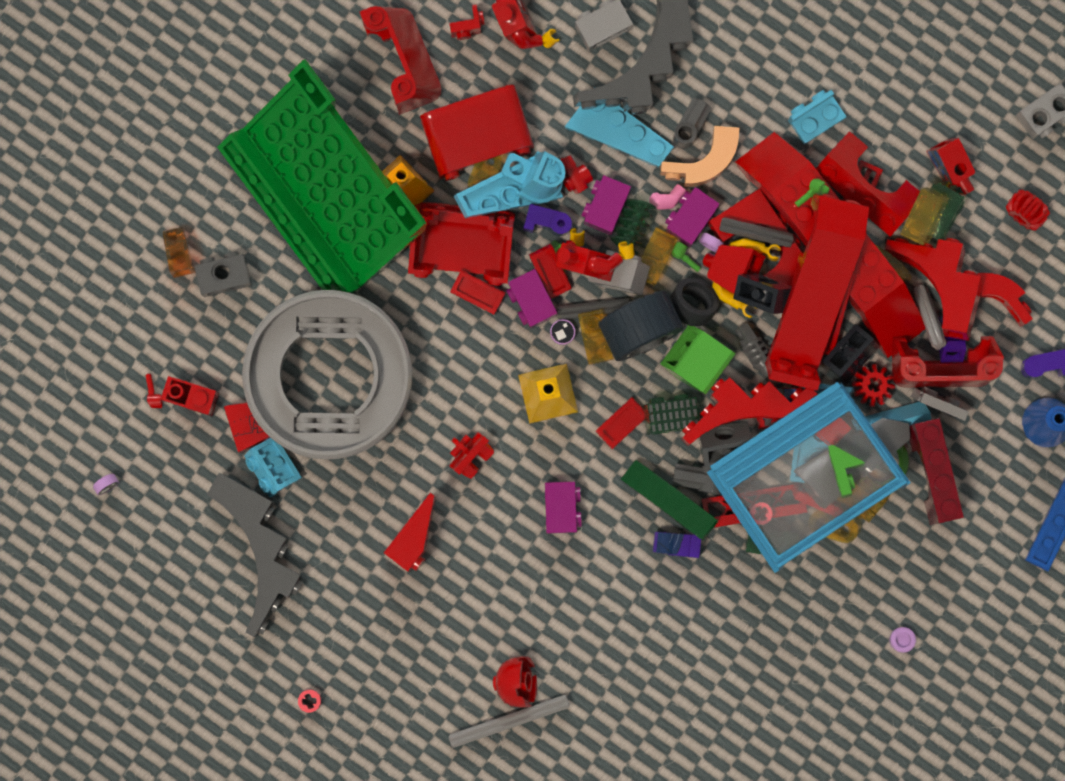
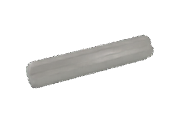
[913,284,946,350]

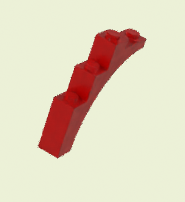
[681,377,851,446]

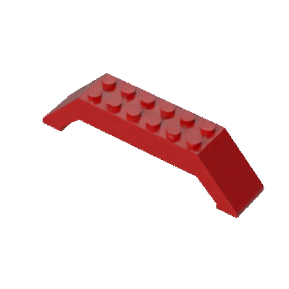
[735,132,926,358]

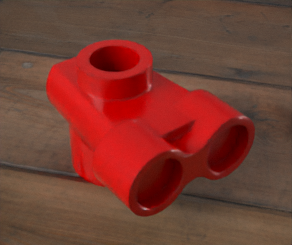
[560,155,593,194]

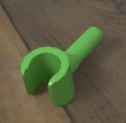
[795,179,830,208]
[671,242,701,272]

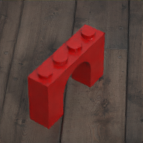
[816,131,925,237]
[708,189,802,286]

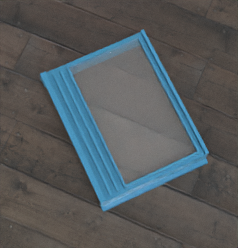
[707,382,911,573]

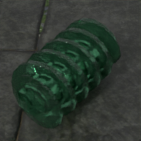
[611,199,657,255]

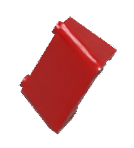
[359,6,442,115]
[420,84,534,181]
[408,202,515,286]
[891,336,1004,388]

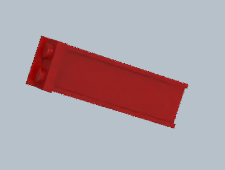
[765,194,869,391]

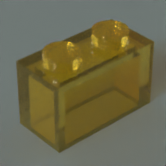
[900,187,949,245]

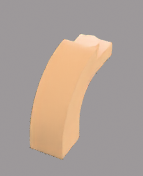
[660,126,739,187]

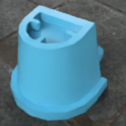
[501,151,565,204]

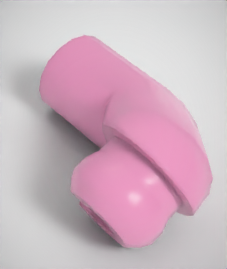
[649,184,686,210]

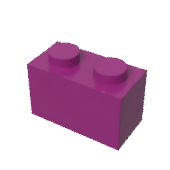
[581,175,631,236]
[665,187,720,248]
[506,269,557,329]
[545,482,581,534]

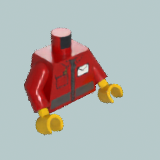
[491,0,559,49]
[555,228,634,282]

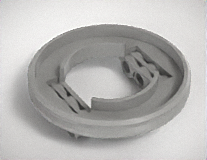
[242,290,413,460]

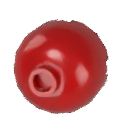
[493,656,537,708]

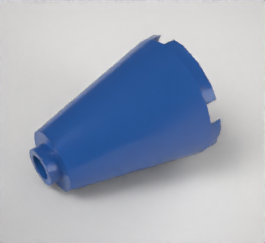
[1022,398,1065,447]

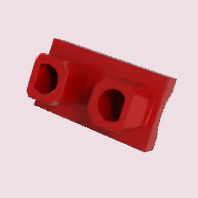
[448,432,494,479]

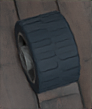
[598,291,684,361]

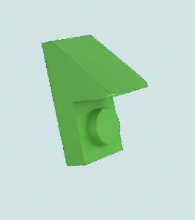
[828,445,865,499]

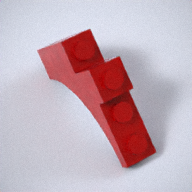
[885,238,983,341]

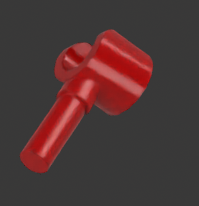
[145,374,163,408]

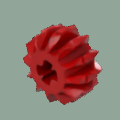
[1006,190,1050,231]
[851,364,895,407]

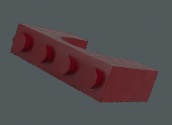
[909,418,964,525]

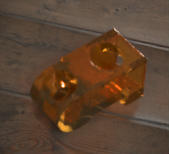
[163,227,195,278]

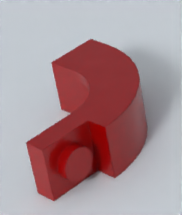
[977,273,1033,327]

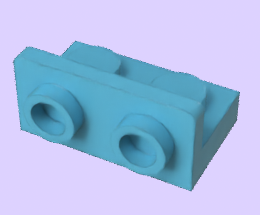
[788,90,846,145]
[244,438,302,498]

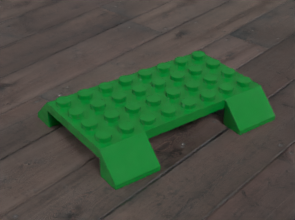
[217,59,427,294]

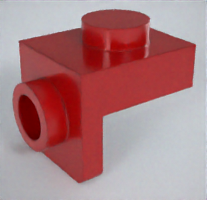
[449,4,485,40]

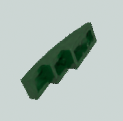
[621,459,718,541]

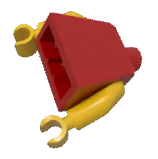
[703,238,781,318]

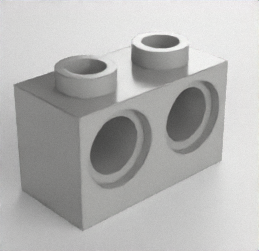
[1015,83,1065,139]

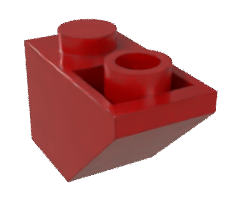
[160,376,220,417]

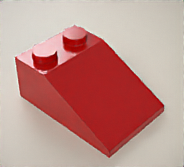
[384,492,436,572]

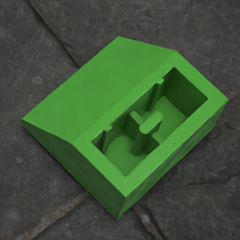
[660,325,735,394]

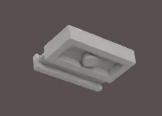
[910,386,969,421]

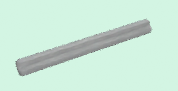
[449,695,570,748]

